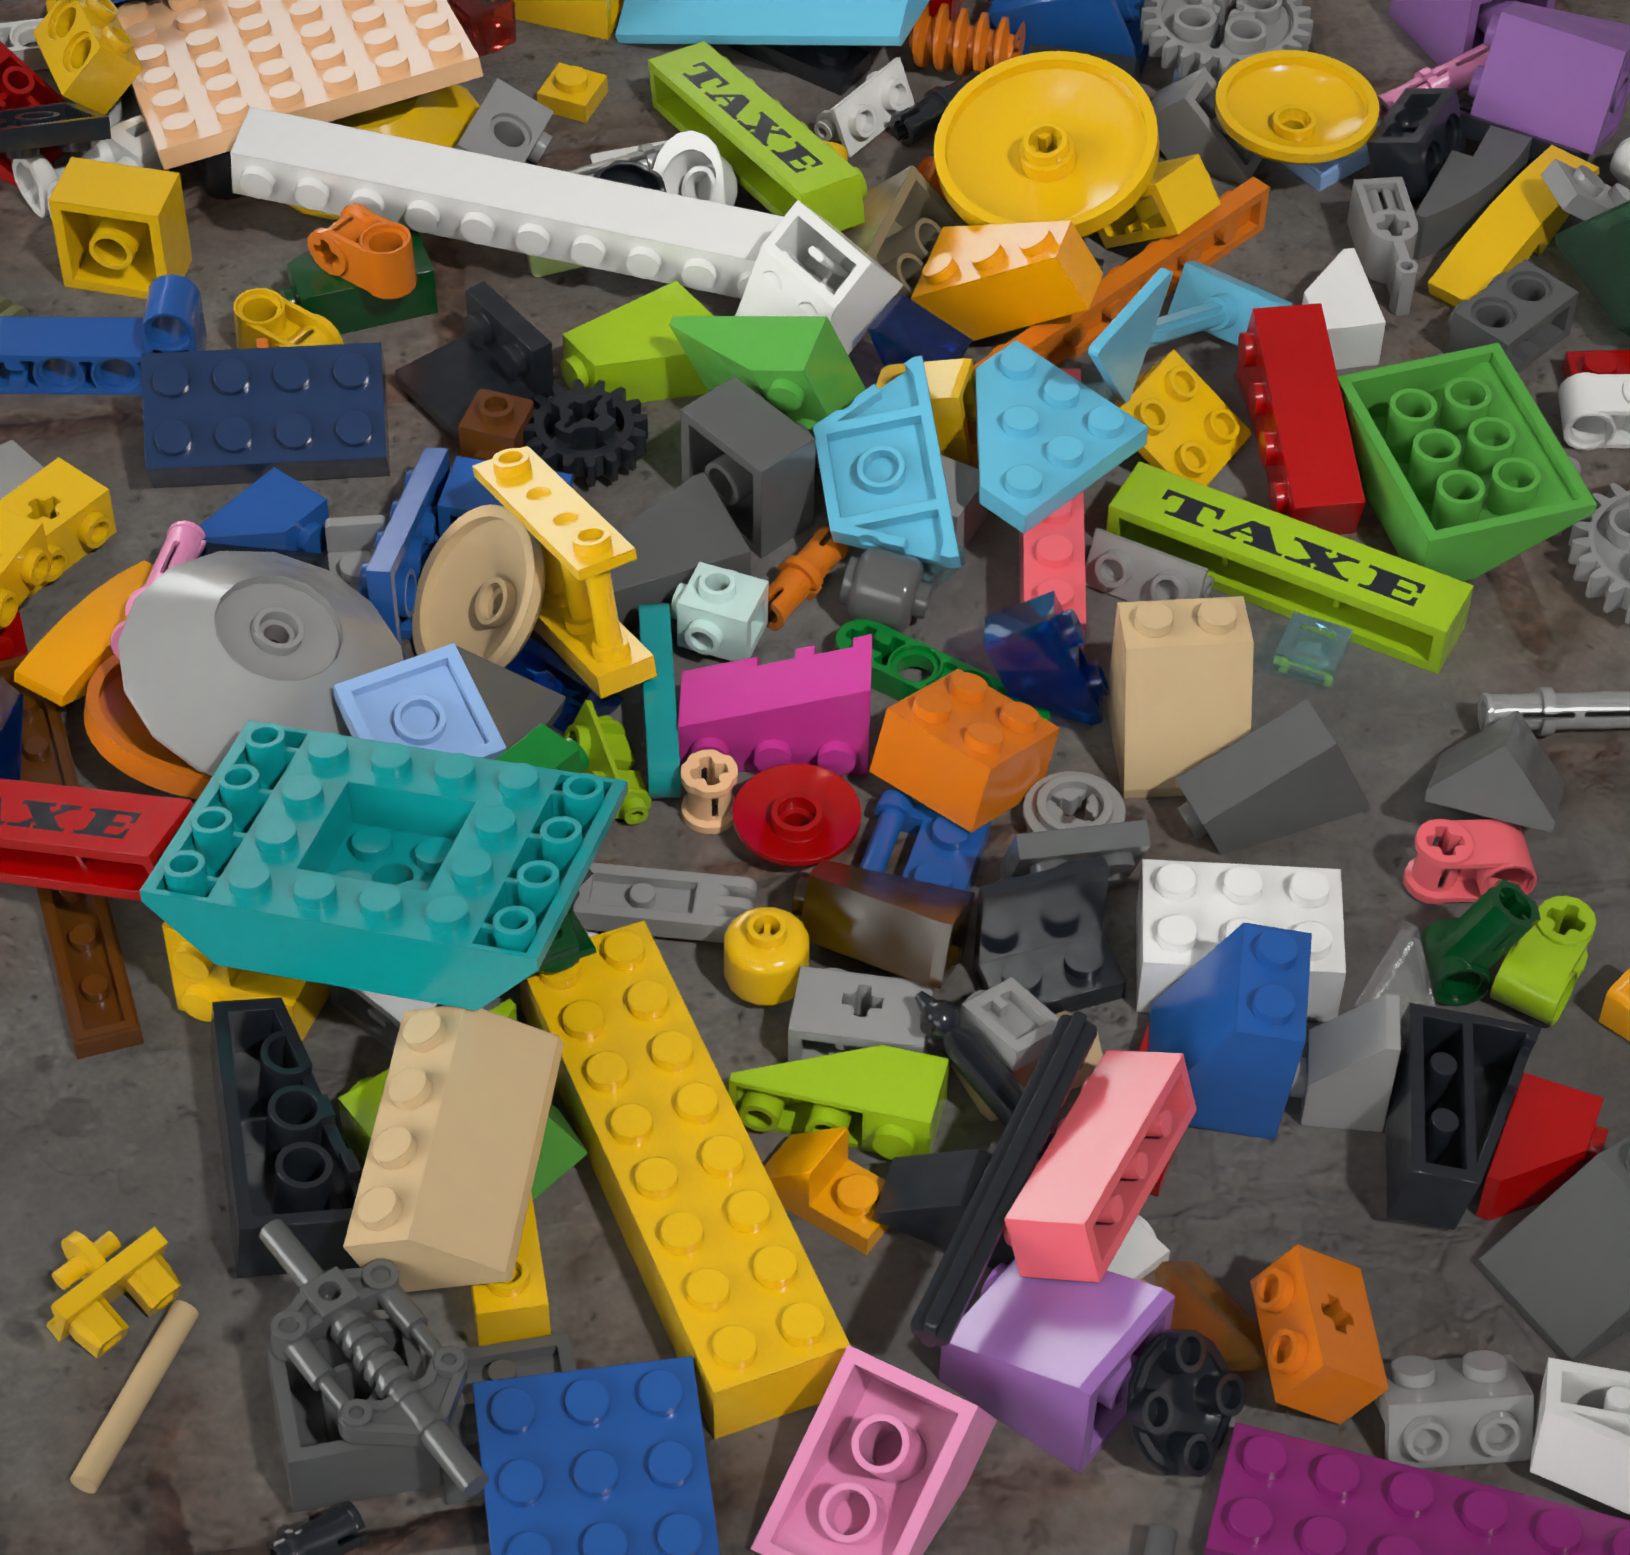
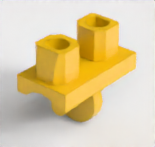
[46,1226,181,1358]

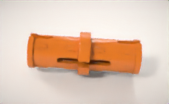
[768,526,849,630]

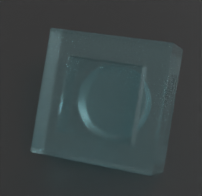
[1272,611,1353,687]

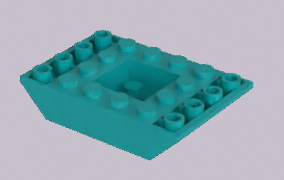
[140,720,628,1011]

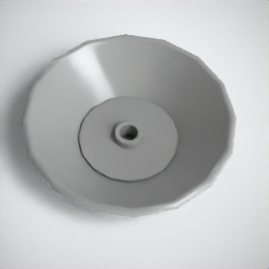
[118,551,404,776]

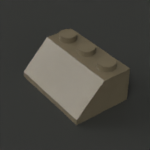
[844,165,968,353]

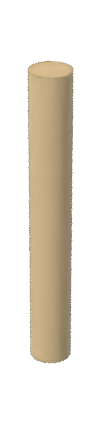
[70,1300,199,1494]

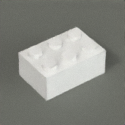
[1136,859,1346,1022]

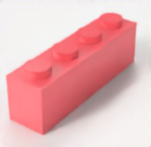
[1003,1050,1197,1283]

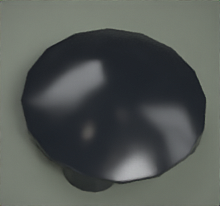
[1126,1328,1246,1477]

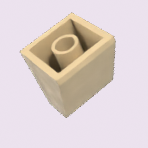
[1106,596,1254,799]

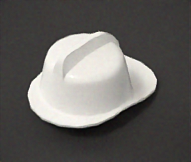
[653,130,738,206]

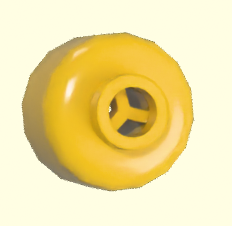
[724,907,809,1006]

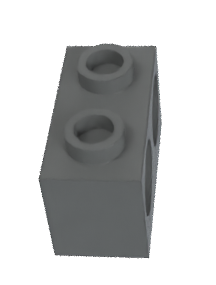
[1446,260,1579,373]

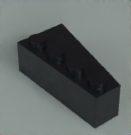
[210,997,362,1278]

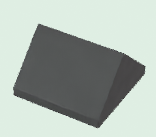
[1424,710,1566,833]

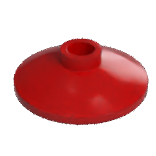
[733,763,861,866]

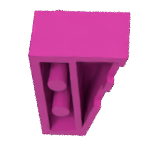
[678,634,872,776]

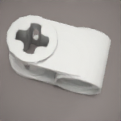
[1558,372,1630,451]

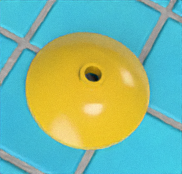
[1214,50,1380,165]

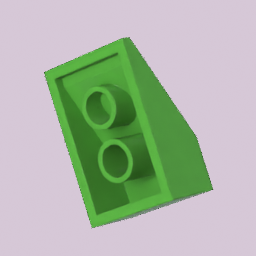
[669,316,866,450]

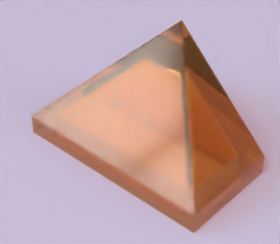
[1154,1261,1268,1371]

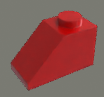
[1476,1072,1609,1221]

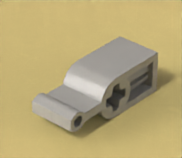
[1347,177,1418,316]

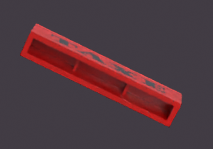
[0,778,194,901]

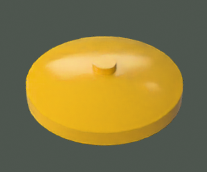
[934,51,1160,237]

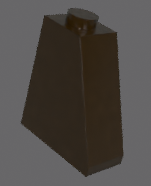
[792,859,975,989]

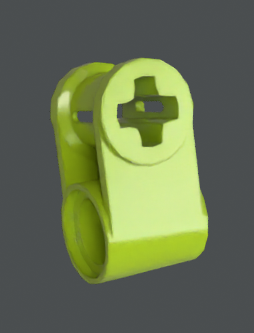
[1490,896,1596,1027]

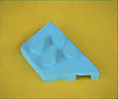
[813,355,962,569]

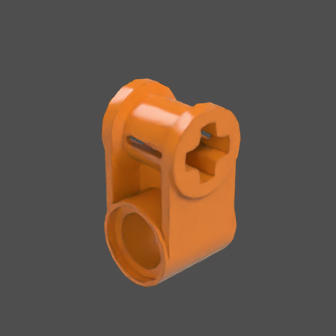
[307,202,417,299]

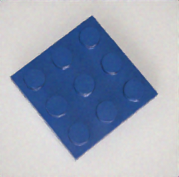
[472,1356,720,1555]

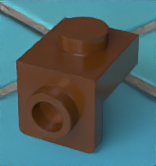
[458,389,534,461]

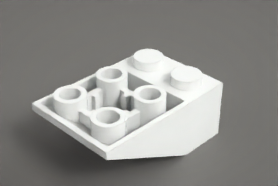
[735,200,903,355]

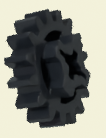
[523,379,648,487]

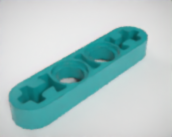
[638,603,681,799]

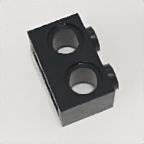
[1366,88,1467,204]

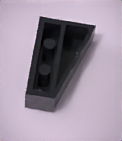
[1386,1002,1542,1230]

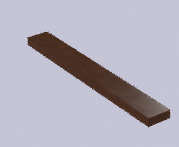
[0,656,144,1060]

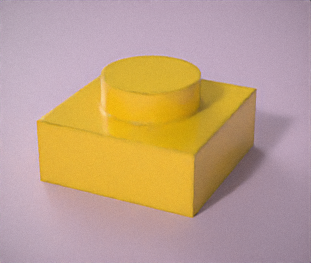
[537,62,608,123]

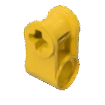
[233,288,344,349]

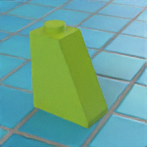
[560,281,714,403]

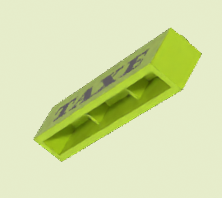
[648,41,867,231]
[1106,461,1474,674]

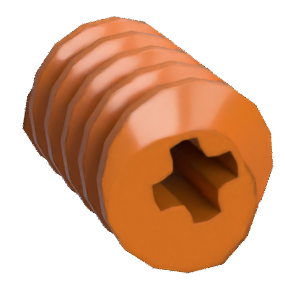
[909,3,1026,77]

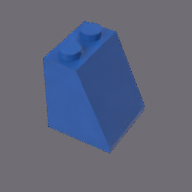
[987,0,1149,74]
[1147,922,1312,1140]

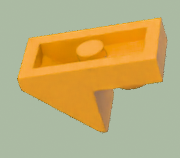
[764,1127,889,1255]

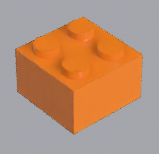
[869,669,1060,833]

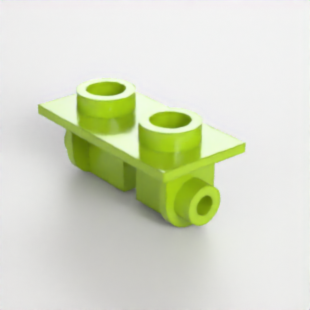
[563,700,652,824]

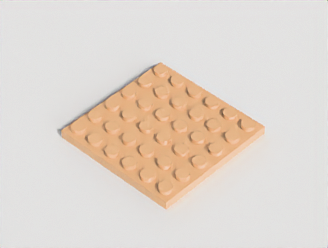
[117,0,483,170]

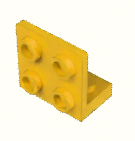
[1114,349,1251,486]

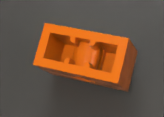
[1250,1244,1389,1425]

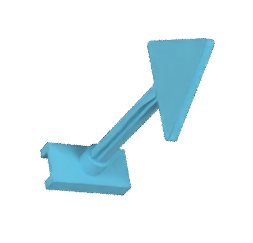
[1088,260,1293,403]

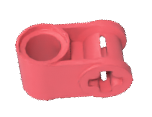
[1403,818,1537,905]

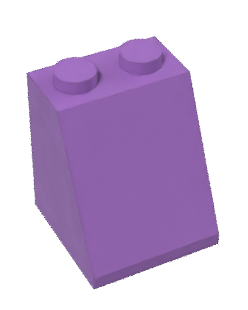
[1389,0,1556,66]
[1468,1,1630,155]
[937,1259,1175,1474]

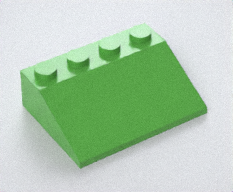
[1338,342,1597,581]

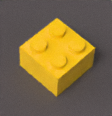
[48,157,193,299]

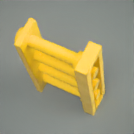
[472,446,657,699]

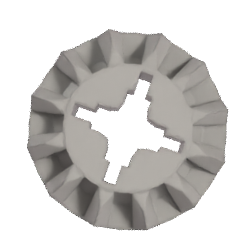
[1022,771,1126,833]

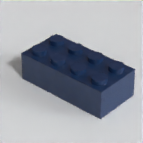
[141,342,390,488]

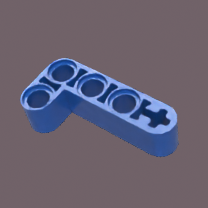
[0,274,207,395]

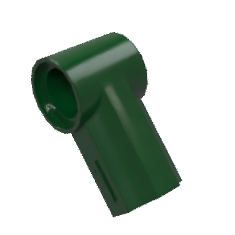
[1420,879,1541,1006]

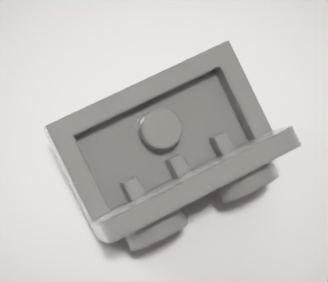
[1374,1350,1534,1468]

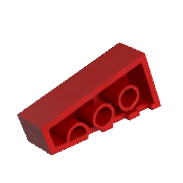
[1236,303,1365,535]

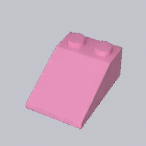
[751,1345,997,1555]

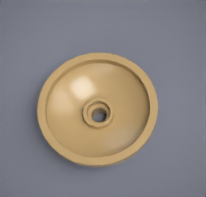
[412,504,545,668]

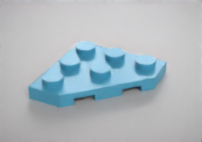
[975,340,1148,534]

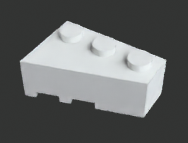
[1530,1357,1630,1515]

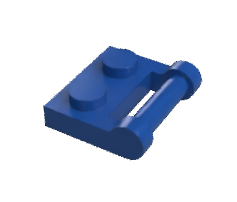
[859,789,990,892]

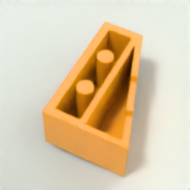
[911,220,1103,349]

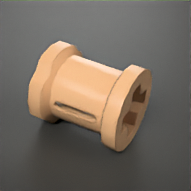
[681,749,738,834]

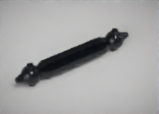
[915,991,1057,1160]

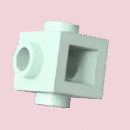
[670,562,769,661]

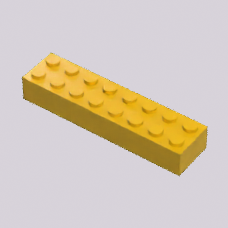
[519,920,851,1440]

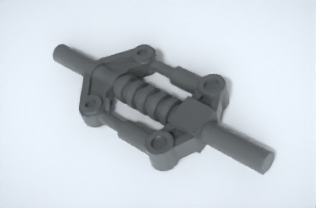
[259,1219,489,1497]

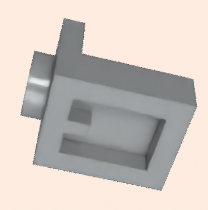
[325,515,387,600]
[960,977,1059,1072]

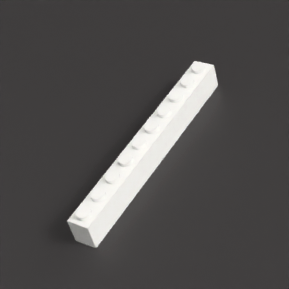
[230,106,784,299]

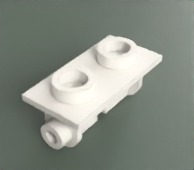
[814,57,915,158]

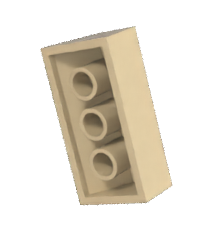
[343,1006,564,1292]

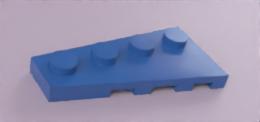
[359,447,450,660]

